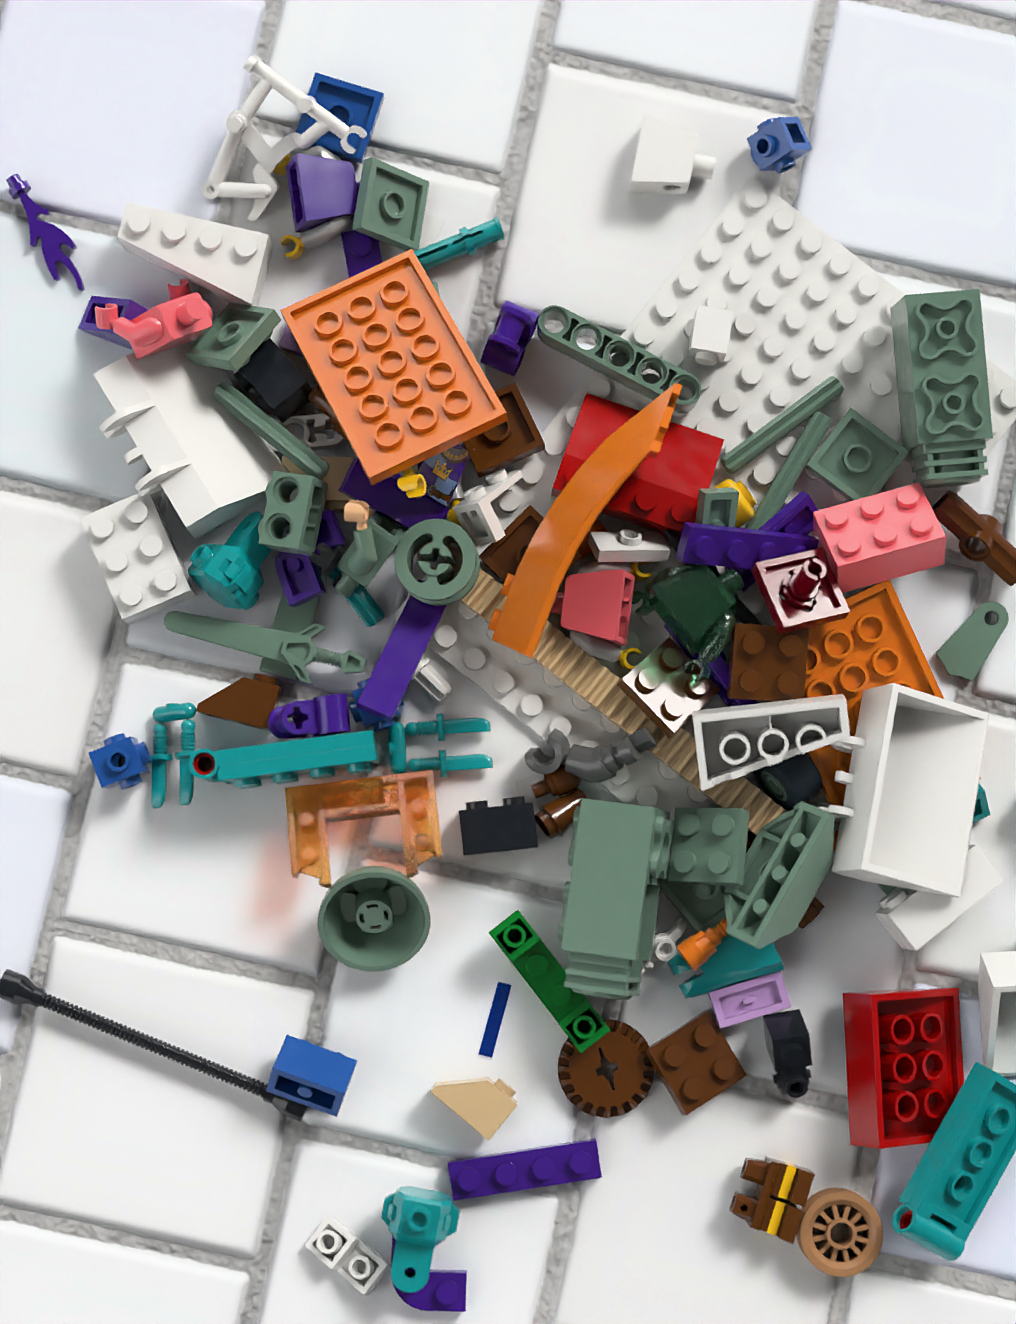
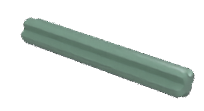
[721,376,844,474]
[212,381,330,480]
[745,411,831,530]

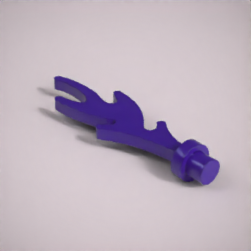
[6,174,85,291]

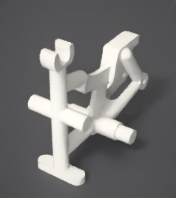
[202,55,367,220]

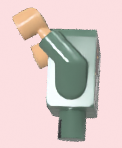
[332,500,406,597]

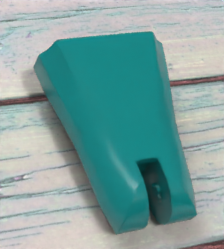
[667,921,784,999]

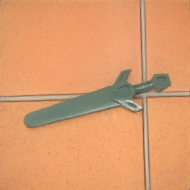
[164,611,367,685]

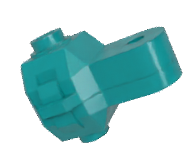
[187,511,272,610]
[381,1186,460,1293]

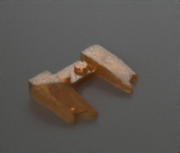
[285,770,443,888]

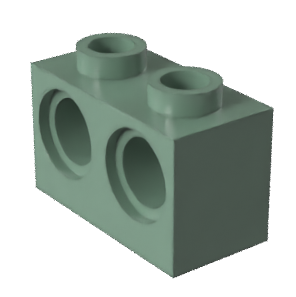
[258,471,328,556]

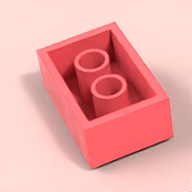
[813,482,946,593]

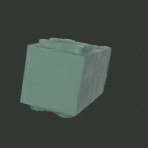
[890,289,993,488]
[558,798,674,1000]

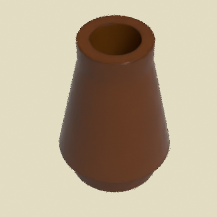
[535,788,588,839]

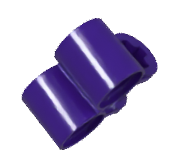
[480,300,540,377]
[268,694,351,739]

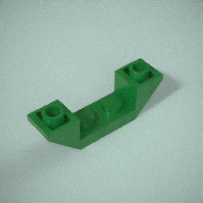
[488,910,610,1053]

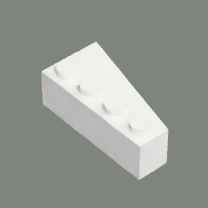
[118,202,273,307]
[692,694,850,791]

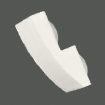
[305,1215,391,1296]

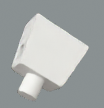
[629,115,716,194]

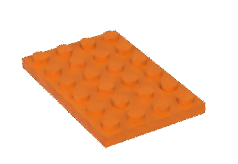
[280,249,508,485]
[804,580,981,826]

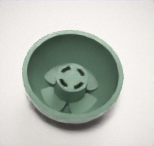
[318,866,431,971]

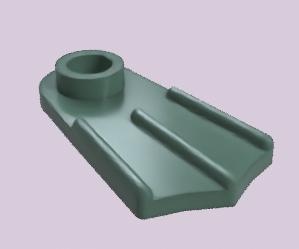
[936,601,1009,681]

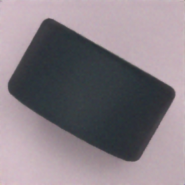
[753,753,823,811]

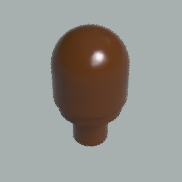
[530,765,582,799]

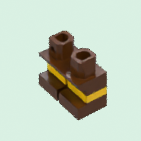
[729,1157,815,1244]

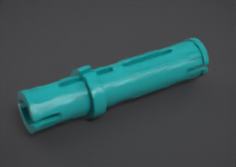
[414,217,505,271]

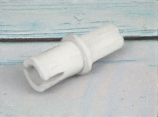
[411,658,452,702]

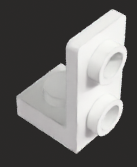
[453,469,523,546]

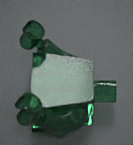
[632,564,744,682]

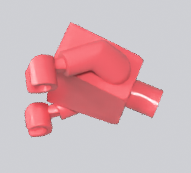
[95,279,213,360]

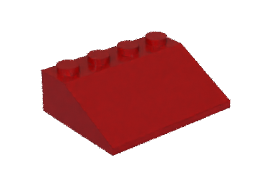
[551,393,724,537]
[842,987,964,1149]

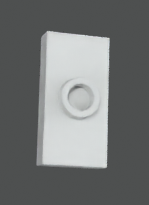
[588,529,670,562]

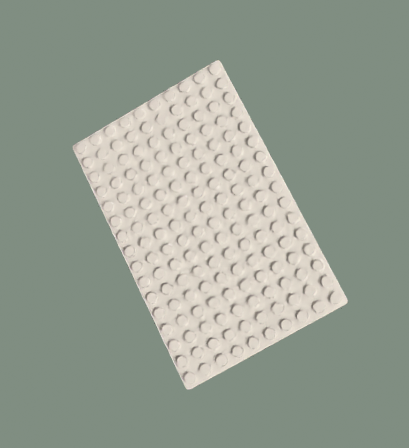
[395,178,1016,820]

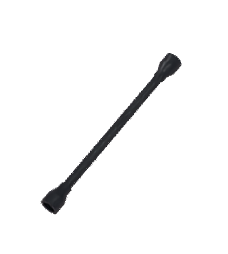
[0,969,307,1122]

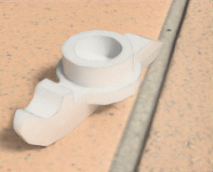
[641,917,688,974]

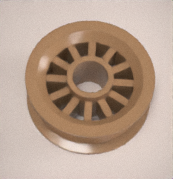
[796,1187,883,1277]

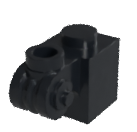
[763,1009,812,1098]

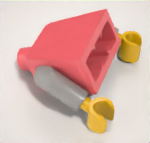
[550,559,652,670]

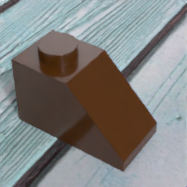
[196,673,283,732]

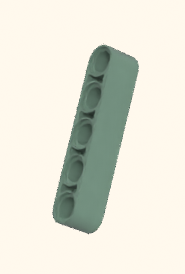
[537,305,702,413]

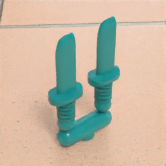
[151,703,197,809]
[388,713,493,778]

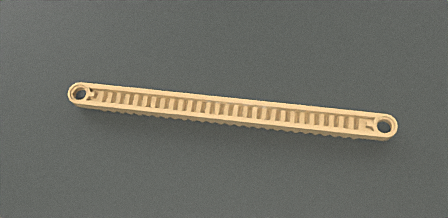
[418,541,786,837]

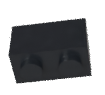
[233,338,312,423]
[459,796,538,856]

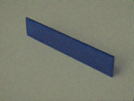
[479,982,512,1058]

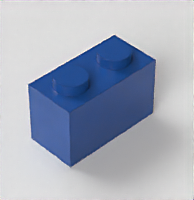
[266,1035,357,1117]

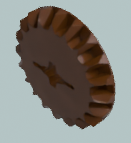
[558,1019,655,1118]

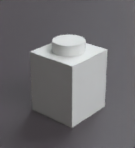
[687,305,734,365]

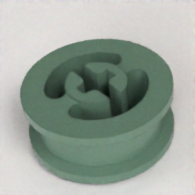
[394,519,480,606]

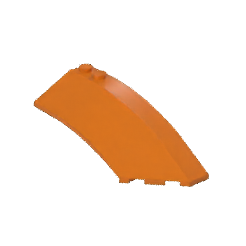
[488,383,683,658]

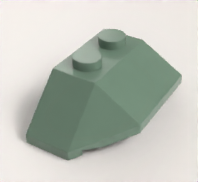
[724,801,834,949]

